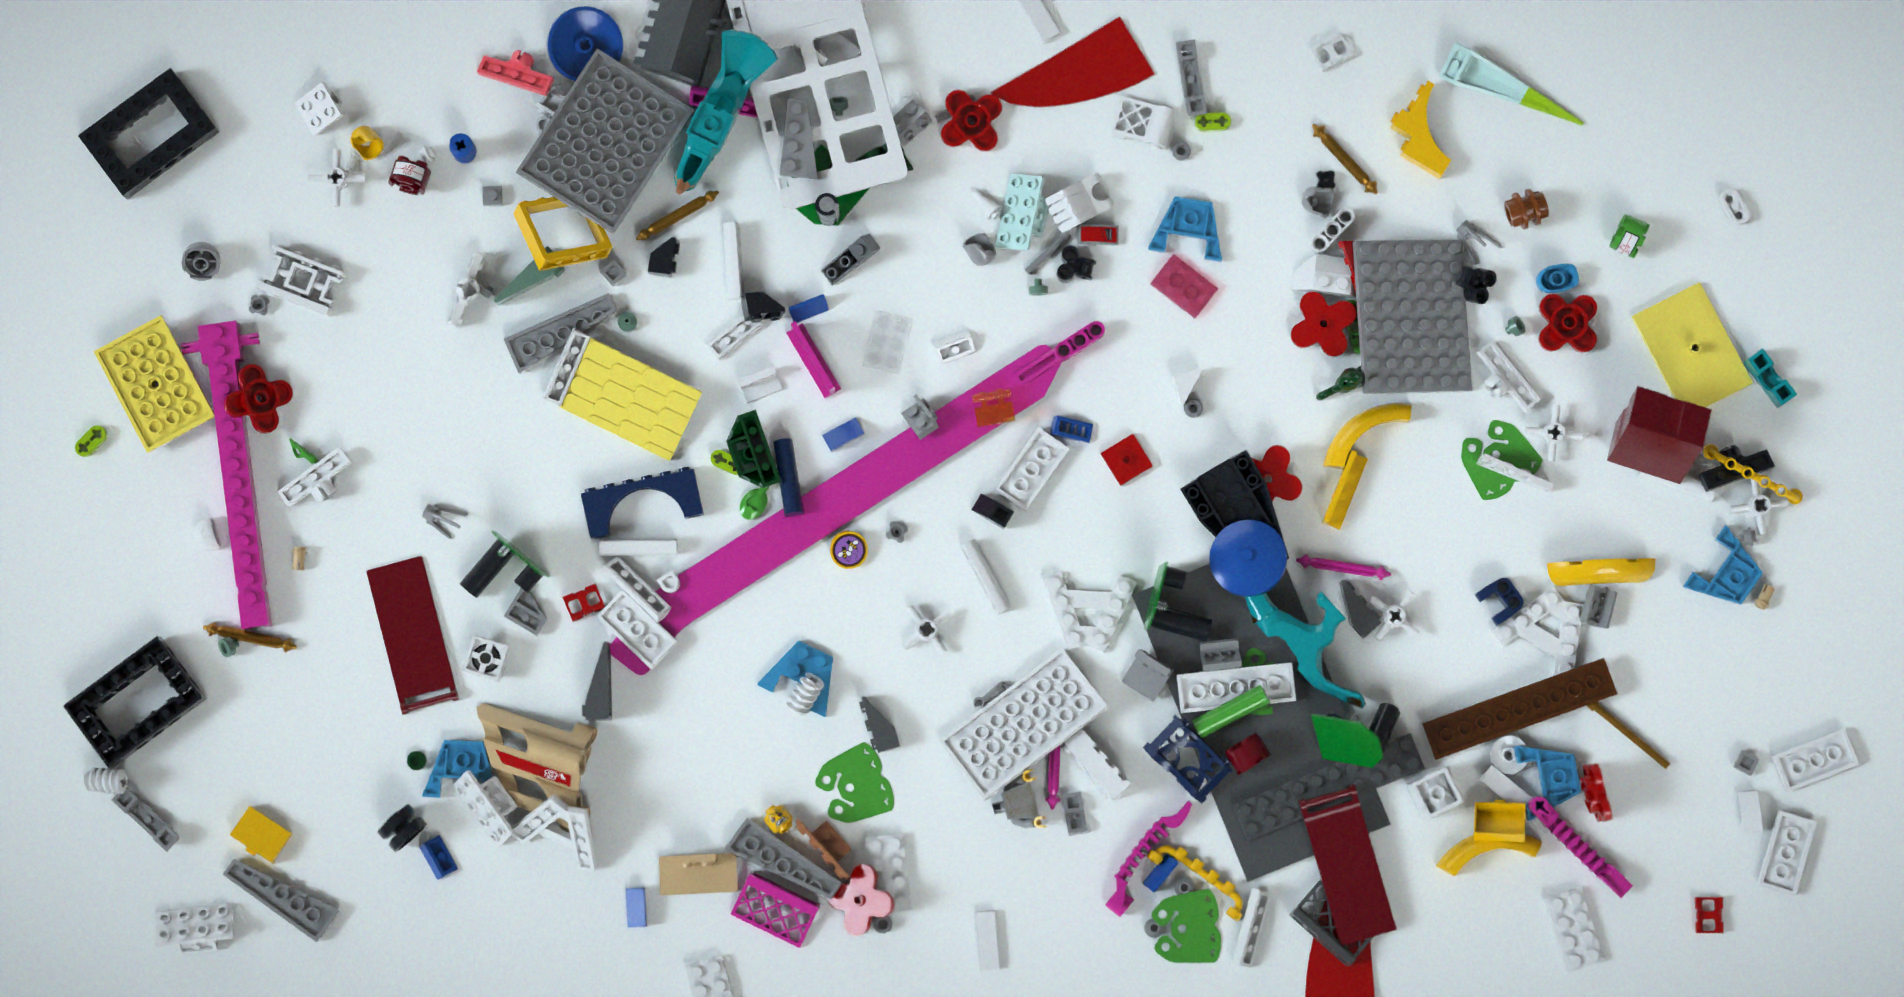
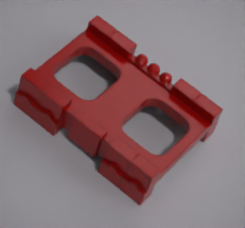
[562,583,605,622]
[1694,897,1724,933]

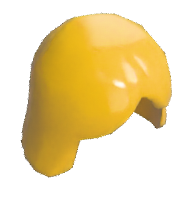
[350,125,384,160]

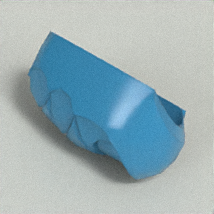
[1536,264,1579,293]

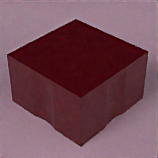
[1607,386,1712,484]

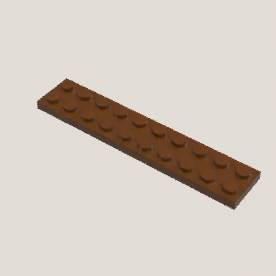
[1422,658,1617,760]

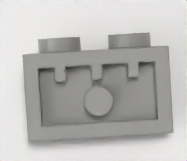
[901,394,939,440]

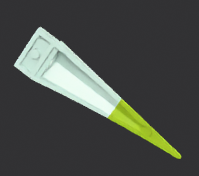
[1438,42,1584,125]

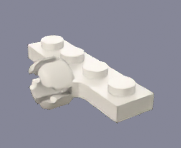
[447,253,484,327]
[1477,340,1541,412]
[277,447,352,508]

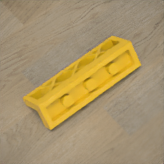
[1322,450,1368,530]

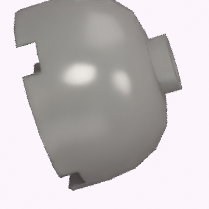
[181,242,221,281]

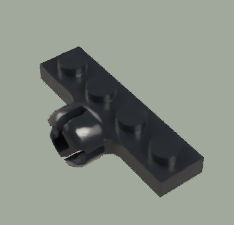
[1698,445,1775,492]

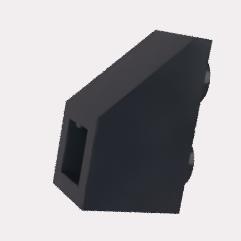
[648,237,680,278]
[741,292,786,323]
[971,494,1014,530]

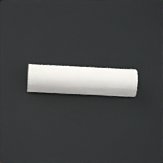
[723,222,744,301]
[542,328,591,406]
[1637,471,1717,503]
[599,539,678,556]
[961,539,1011,615]
[603,556,672,622]
[1232,888,1270,968]

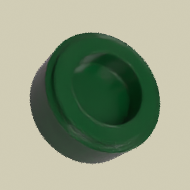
[407,751,427,771]

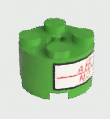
[1609,214,1650,259]

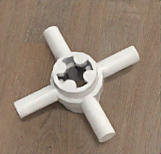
[307,149,366,207]
[1525,404,1583,462]
[1729,479,1788,535]
[1370,591,1420,641]
[902,605,952,655]

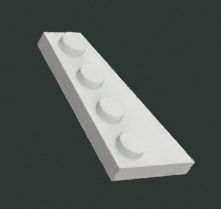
[1477,454,1553,493]

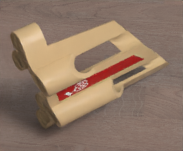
[476,703,597,833]

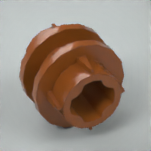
[1504,188,1549,230]

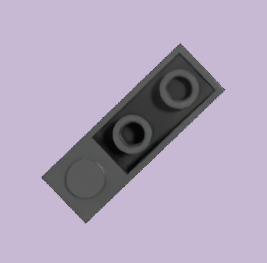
[821,233,881,285]
[1339,580,1382,639]
[859,696,900,753]

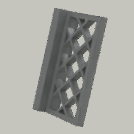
[1289,879,1373,967]

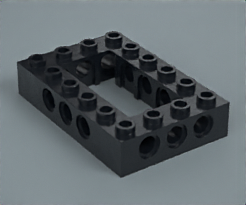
[78,68,219,200]
[63,636,207,769]

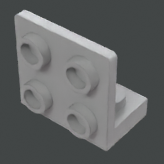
[1122,649,1174,701]

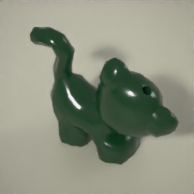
[1316,366,1363,401]

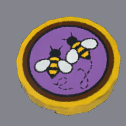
[830,530,868,569]

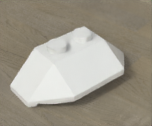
[1291,254,1356,299]

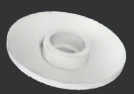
[1490,736,1527,774]

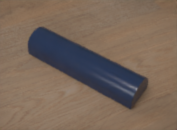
[773,438,804,517]

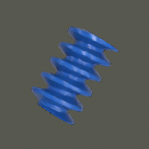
[449,133,477,164]

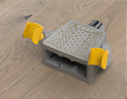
[992,769,1047,828]

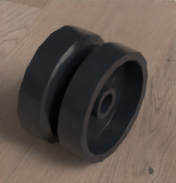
[377,804,427,852]

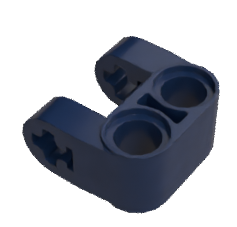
[1474,578,1524,626]

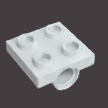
[295,82,345,135]

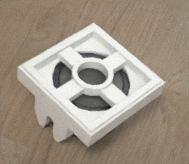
[461,634,510,683]

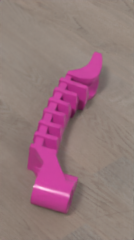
[1528,797,1633,899]
[1105,801,1192,917]

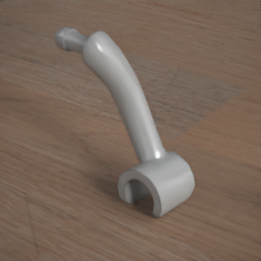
[973,681,1012,708]

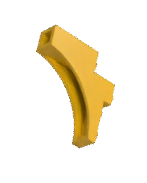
[1390,81,1451,179]

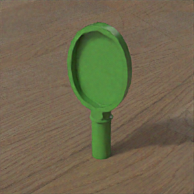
[740,486,770,520]

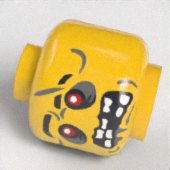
[764,805,793,834]

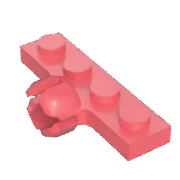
[477,50,554,96]

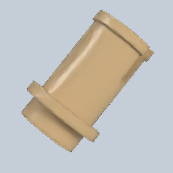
[292,546,307,570]
[1755,584,1775,610]

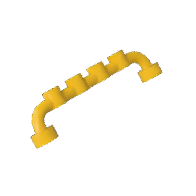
[1702,444,1803,504]
[1146,845,1243,922]

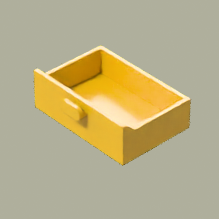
[1474,800,1526,842]
[230,806,293,864]

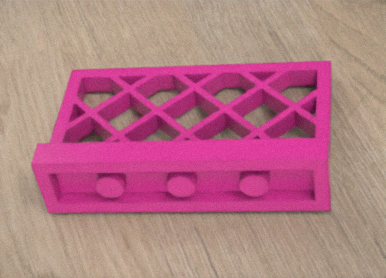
[786,321,841,399]
[730,871,821,948]

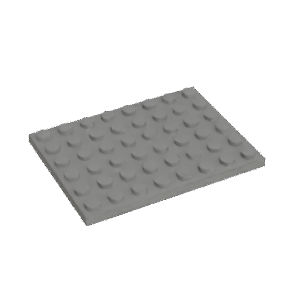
[516,49,694,234]
[1353,240,1472,394]

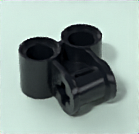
[1056,245,1096,283]
[1455,266,1497,304]

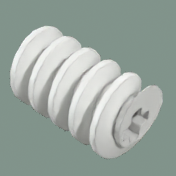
[786,673,824,716]
[84,767,128,794]

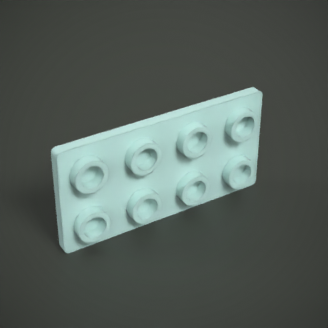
[995,174,1049,251]

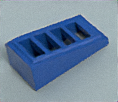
[1050,415,1093,443]

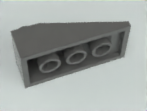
[582,641,612,721]

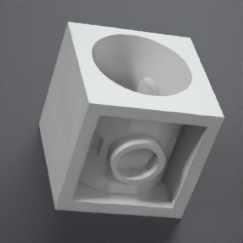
[1407,767,1463,820]

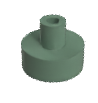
[829,97,848,116]
[1029,279,1048,296]
[618,312,637,332]
[1505,316,1525,336]
[218,637,239,657]

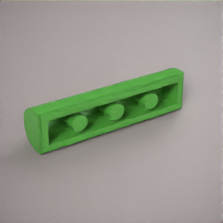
[1193,684,1270,738]

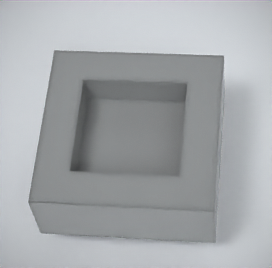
[482,186,503,207]
[600,260,627,287]
[1733,750,1760,776]

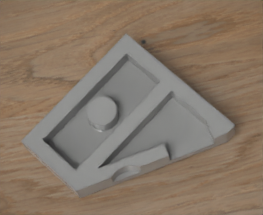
[504,588,547,636]

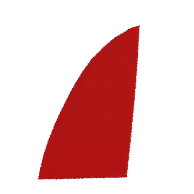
[990,16,1155,107]
[1305,901,1375,997]

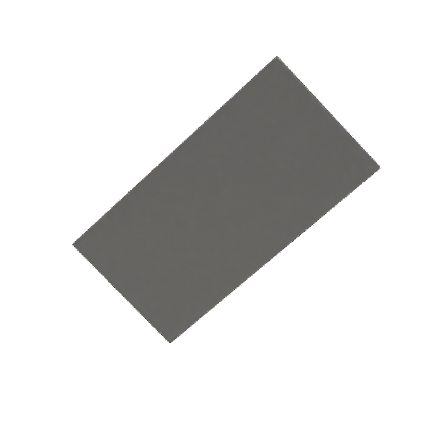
[1132,564,1390,882]

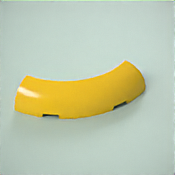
[1323,403,1412,470]
[1547,558,1656,587]
[1436,833,1542,876]

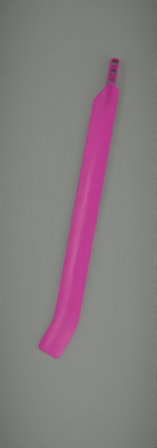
[610,321,1105,675]

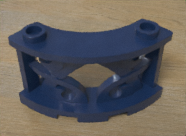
[1142,715,1233,804]

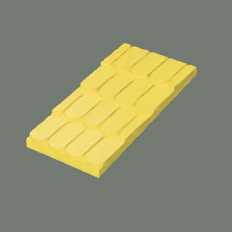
[558,337,702,461]

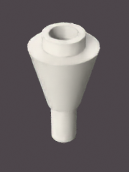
[971,189,1002,220]

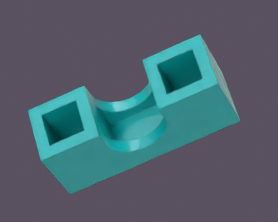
[1743,348,1797,408]

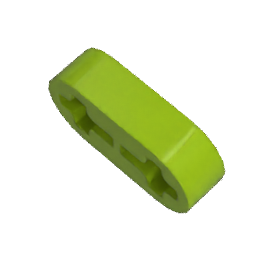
[1194,113,1231,132]
[75,425,107,457]
[710,450,738,476]

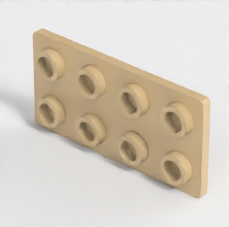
[659,853,738,895]

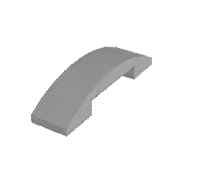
[1176,39,1207,117]
[112,788,181,852]

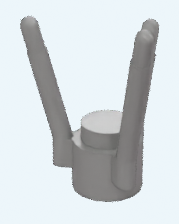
[1456,220,1502,264]
[422,504,468,539]

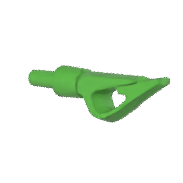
[289,438,319,464]

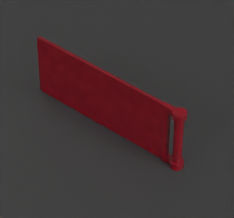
[366,556,459,715]
[1298,784,1396,946]

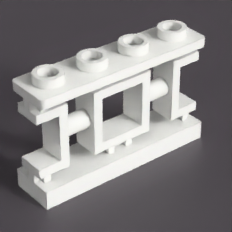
[255,244,346,317]

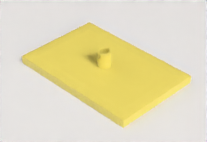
[1632,282,1753,407]
[93,315,215,453]

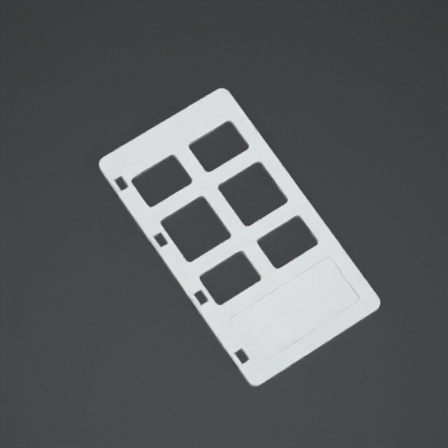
[726,0,908,210]

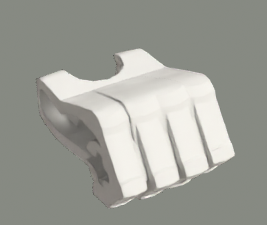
[1045,173,1114,233]

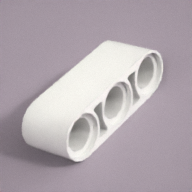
[1310,208,1355,254]

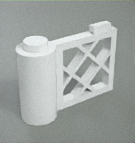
[1110,96,1176,150]

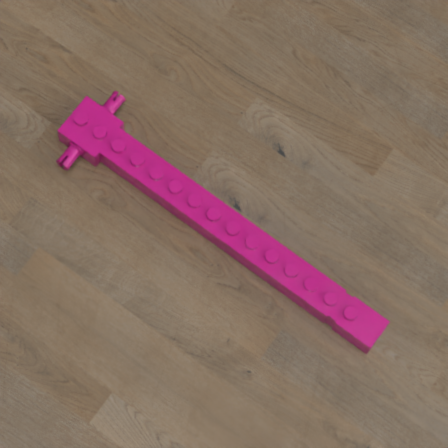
[181,320,272,630]

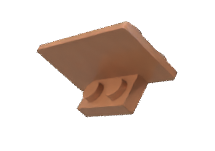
[795,819,852,879]

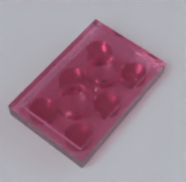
[1150,254,1219,319]

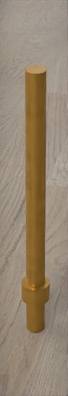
[1586,701,1670,769]

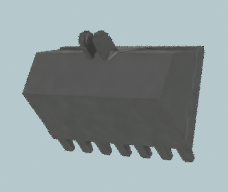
[633,0,728,86]

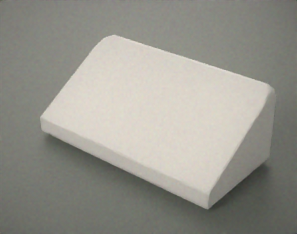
[933,330,976,364]

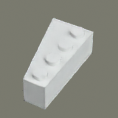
[1061,728,1131,800]

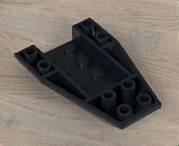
[1180,450,1289,560]

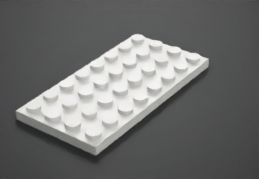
[939,648,1108,801]

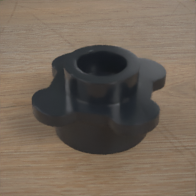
[1316,170,1335,189]

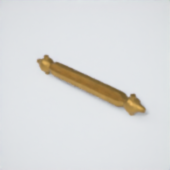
[1312,124,1378,195]
[636,190,719,240]
[203,622,297,653]

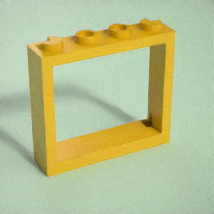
[513,197,613,271]

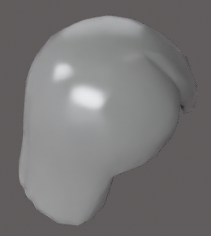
[1301,187,1334,219]
[962,233,996,266]

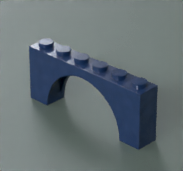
[580,467,704,540]

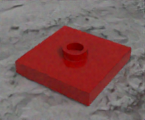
[1100,434,1153,486]

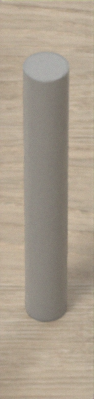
[1025,231,1071,275]

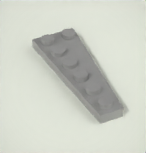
[504,293,617,374]
[725,818,842,900]
[222,859,340,942]

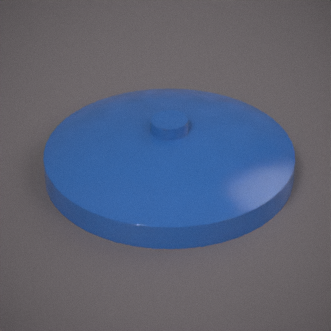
[547,6,623,81]
[1209,520,1287,597]

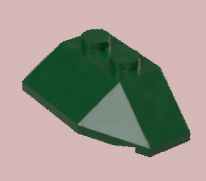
[726,409,781,488]

